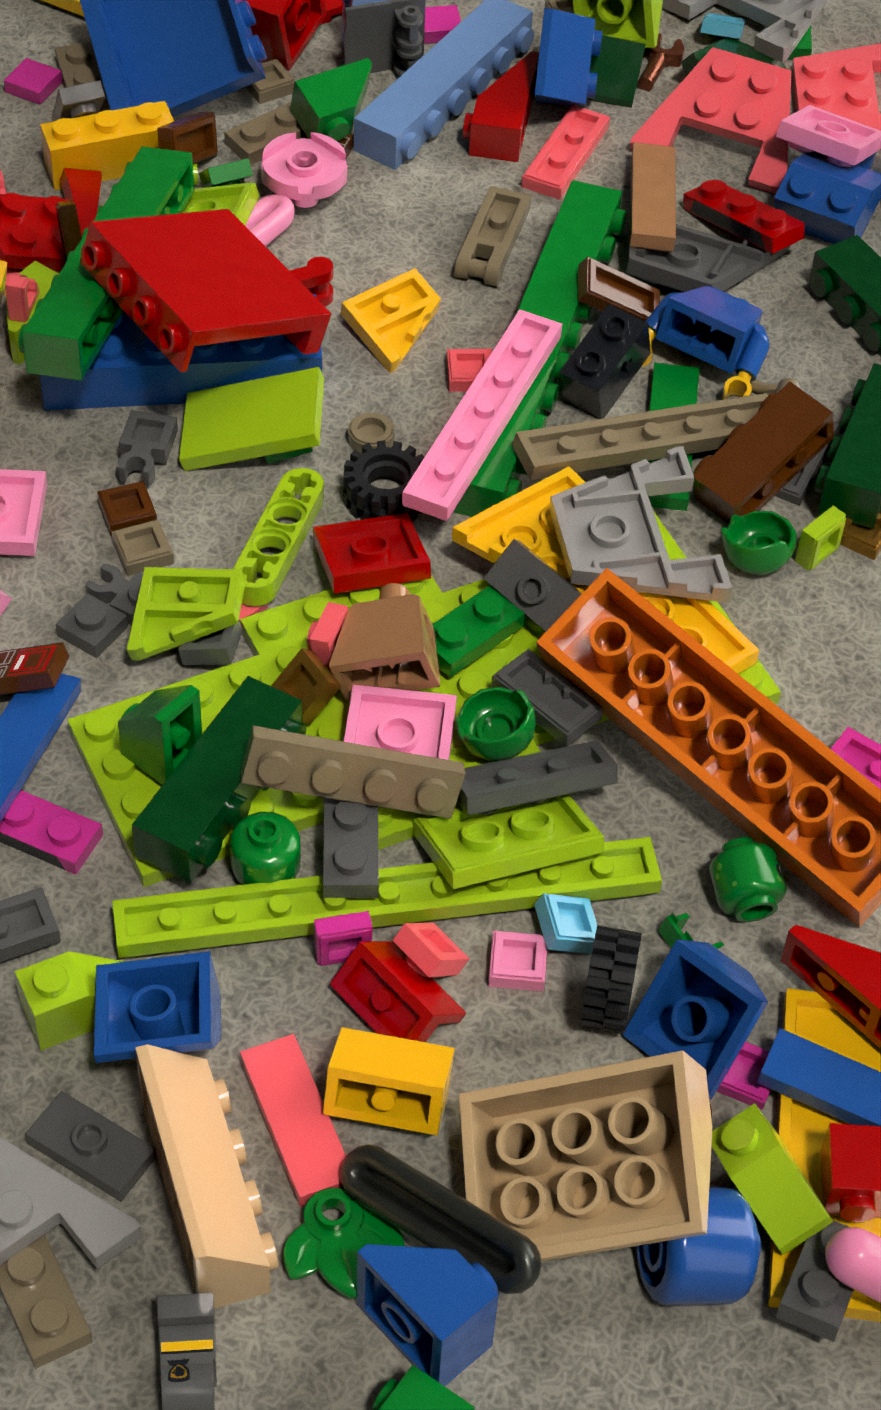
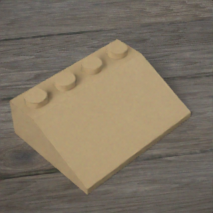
[459,1050,712,1262]

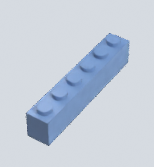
[354,0,534,170]

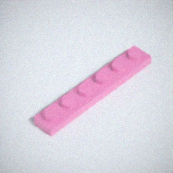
[402,309,562,521]

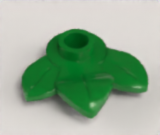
[283,1188,405,1299]

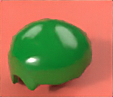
[721,511,797,576]
[456,687,536,762]

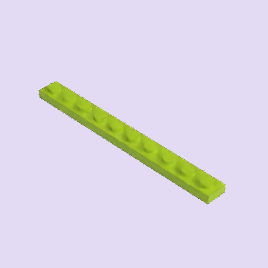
[112,837,662,958]

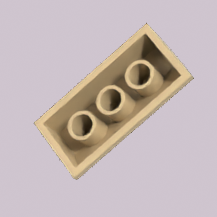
[135,1044,279,1308]

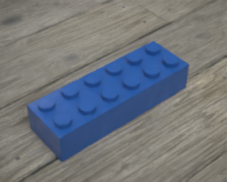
[40,294,323,411]

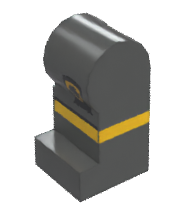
[157,1293,217,1410]

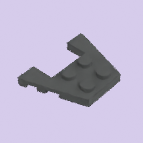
[626,222,790,292]

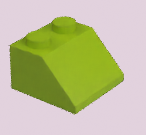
[573,0,663,48]

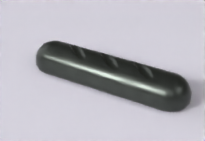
[340,1144,542,1294]

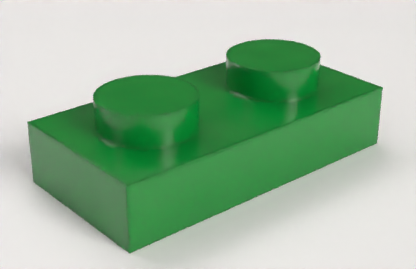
[433,585,525,678]

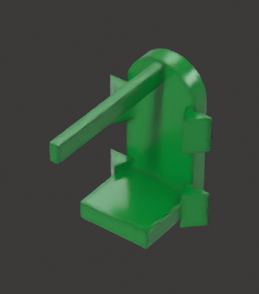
[658,912,724,949]

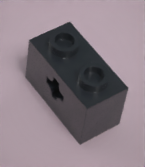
[559,304,651,419]

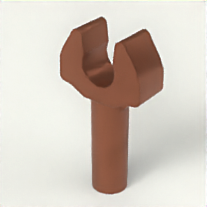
[637,33,684,92]

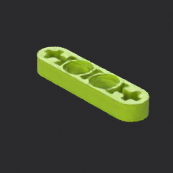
[233,468,324,606]

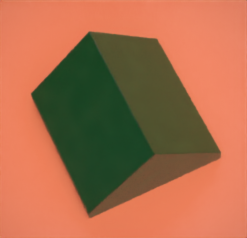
[587,35,646,108]

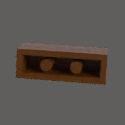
[693,382,834,524]

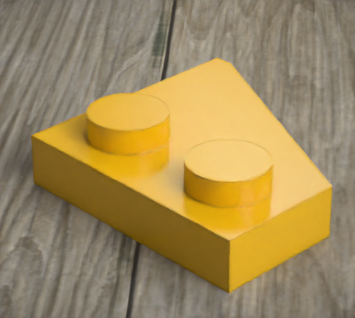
[340,268,441,373]

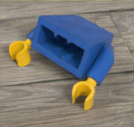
[641,286,770,400]

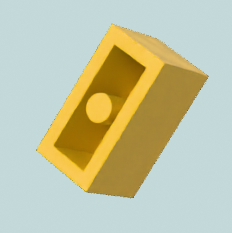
[323,1027,455,1136]

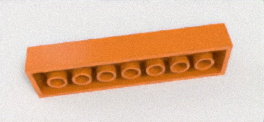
[536,568,881,928]

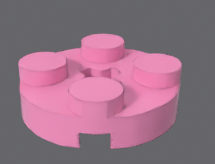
[261,132,347,208]

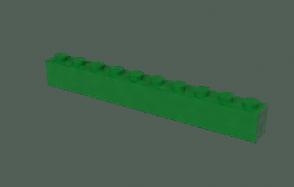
[453,180,627,517]

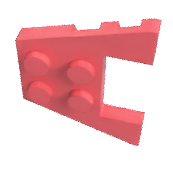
[791,43,881,131]
[630,47,791,195]

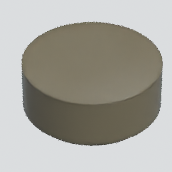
[348,413,395,454]

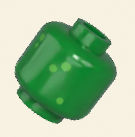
[230,812,301,885]
[709,837,787,922]

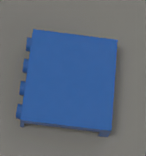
[80,0,267,117]

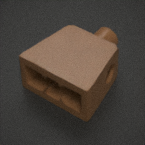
[329,583,440,701]

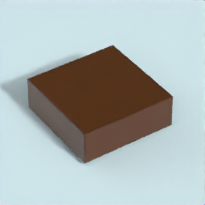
[97,481,157,536]

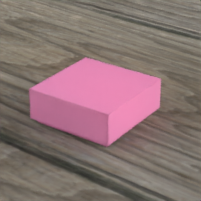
[488,931,547,992]

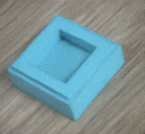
[701,13,745,39]
[534,893,597,954]

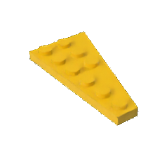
[452,466,759,674]

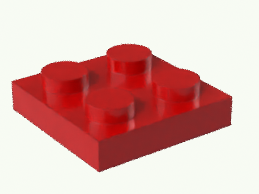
[313,513,431,594]

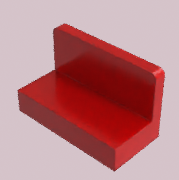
[330,941,466,1042]

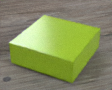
[795,506,846,570]

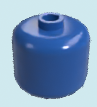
[636,1187,761,1306]

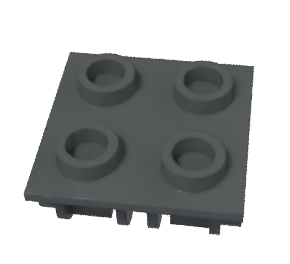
[345,0,426,77]

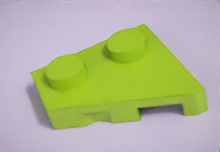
[127,567,246,661]

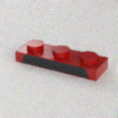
[683,179,805,254]

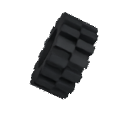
[343,440,425,522]
[580,925,642,1034]

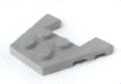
[662,0,828,63]
[549,446,733,602]
[0,1137,143,1269]

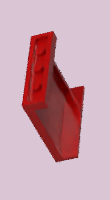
[80,209,332,372]

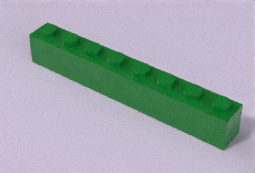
[18,146,194,381]

